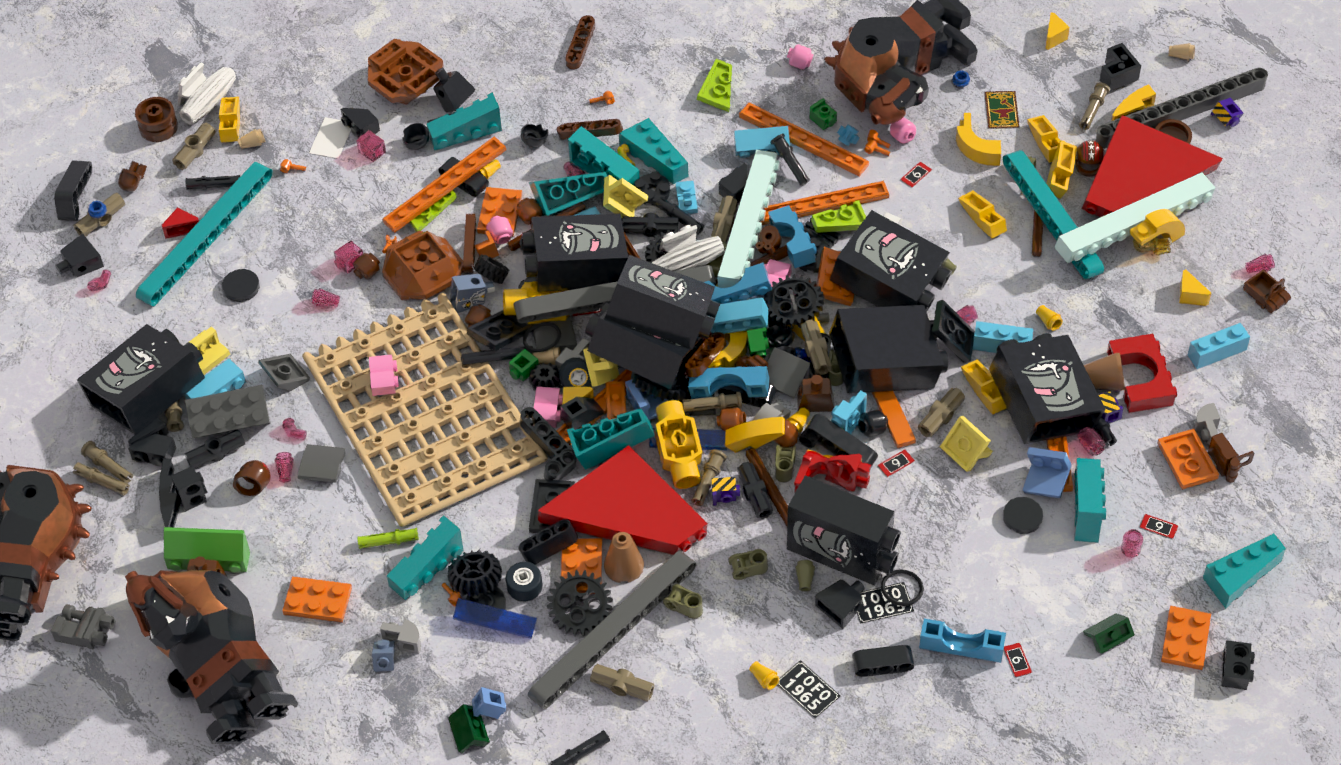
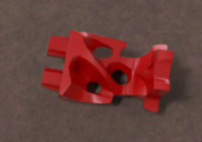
[794,449,871,492]

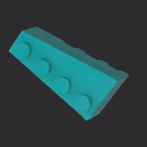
[426,92,502,151]
[619,118,689,184]
[568,126,640,186]
[528,172,607,216]
[567,408,655,470]
[1074,458,1106,543]
[387,515,464,600]
[1203,533,1286,609]

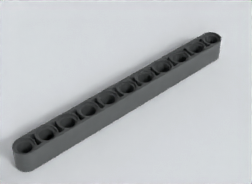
[1095,68,1268,148]
[513,265,717,323]
[528,551,696,709]

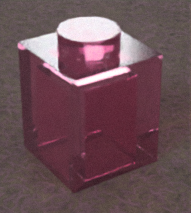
[356,130,386,163]
[334,240,363,274]

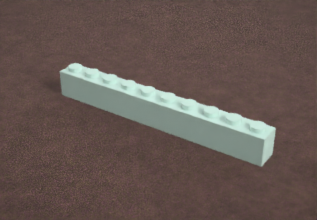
[718,150,780,288]
[1055,173,1215,263]

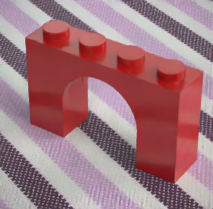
[1107,333,1177,413]

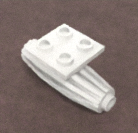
[177,62,236,125]
[652,225,725,271]

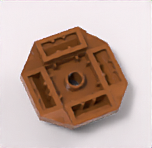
[368,39,444,105]
[382,230,464,300]

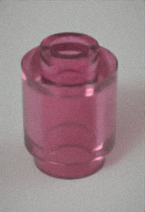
[1077,427,1105,456]
[1121,529,1143,558]

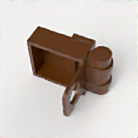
[1243,270,1291,313]
[1208,433,1255,483]

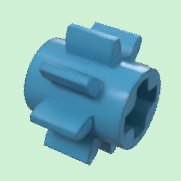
[837,124,860,146]

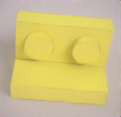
[603,175,648,219]
[189,327,230,375]
[583,348,619,387]
[940,416,993,472]

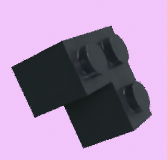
[1099,43,1142,92]

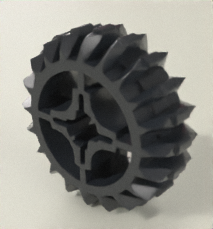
[447,549,502,597]

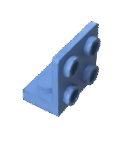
[625,379,673,420]
[1023,447,1072,498]

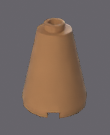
[1084,353,1125,391]
[604,532,644,583]

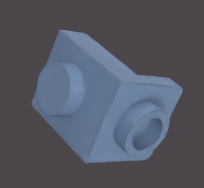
[372,639,395,672]

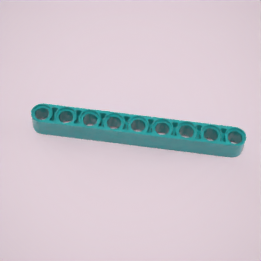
[1002,150,1104,280]

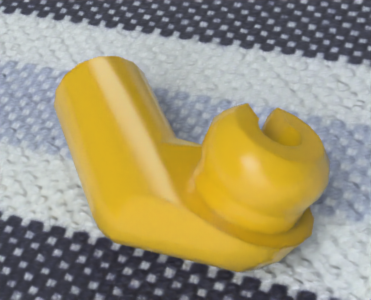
[617,144,635,166]

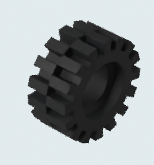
[473,254,510,284]

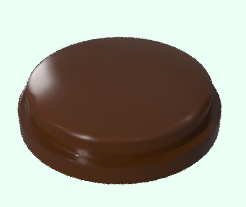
[1155,119,1192,144]

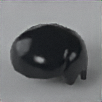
[402,123,429,150]
[520,124,549,148]
[766,324,795,349]
[167,668,193,698]

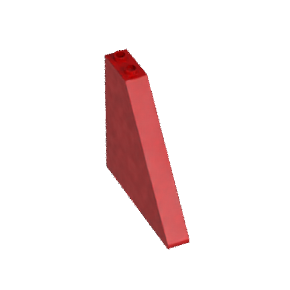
[1081,115,1223,217]
[538,445,708,555]

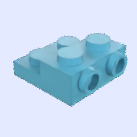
[831,390,867,434]

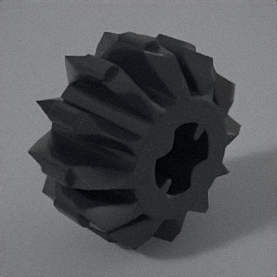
[529,362,561,391]

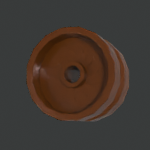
[135,97,178,142]

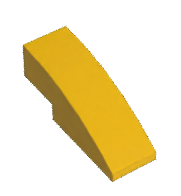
[1111,84,1156,121]
[219,97,240,142]
[1027,115,1061,163]
[1046,140,1077,199]
[958,190,1007,238]
[961,359,1007,414]
[725,417,785,453]

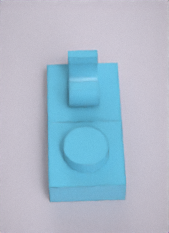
[676,180,698,214]

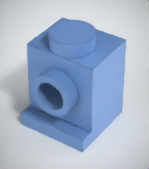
[472,687,506,719]

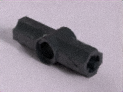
[623,213,678,237]
[184,429,246,468]
[737,462,773,519]

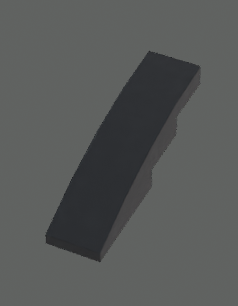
[159,458,181,528]

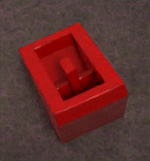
[162,207,199,239]

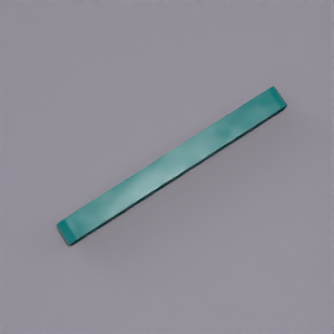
[136,162,273,306]

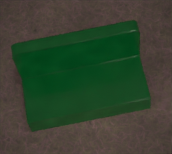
[1083,613,1135,654]
[448,704,490,753]

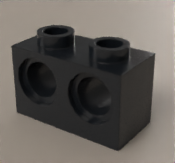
[171,466,208,512]
[1221,640,1255,690]

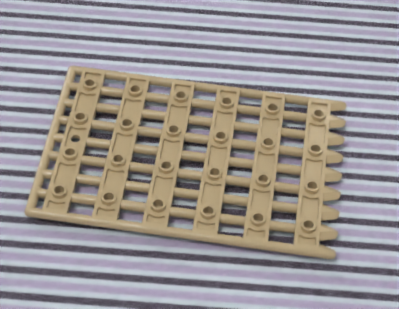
[302,293,548,527]

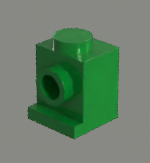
[809,98,837,131]
[747,327,769,358]
[509,349,539,382]

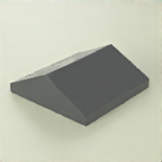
[258,353,310,391]

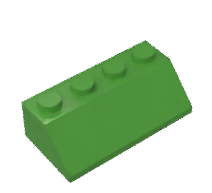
[164,527,250,573]

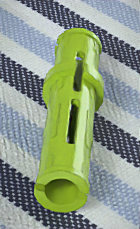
[357,528,419,549]

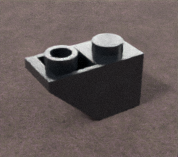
[340,108,380,141]
[718,163,747,203]
[561,397,604,430]
[128,434,176,466]

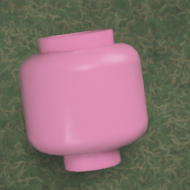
[787,44,813,70]
[890,117,916,144]
[486,216,513,244]

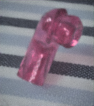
[87,270,111,291]
[282,418,307,440]

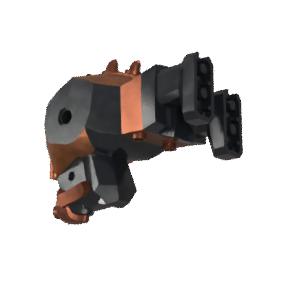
[824,0,978,125]
[0,465,92,641]
[125,570,298,744]

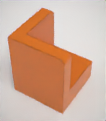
[475,230,499,258]

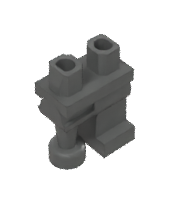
[51,604,116,649]

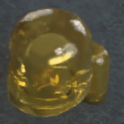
[1133,237,1172,255]

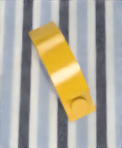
[956,113,1001,166]
[1130,209,1185,246]
[708,330,747,368]

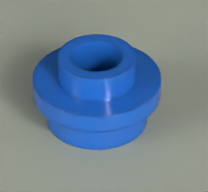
[952,70,970,87]
[88,201,107,218]

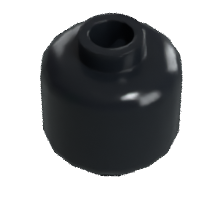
[858,410,888,437]

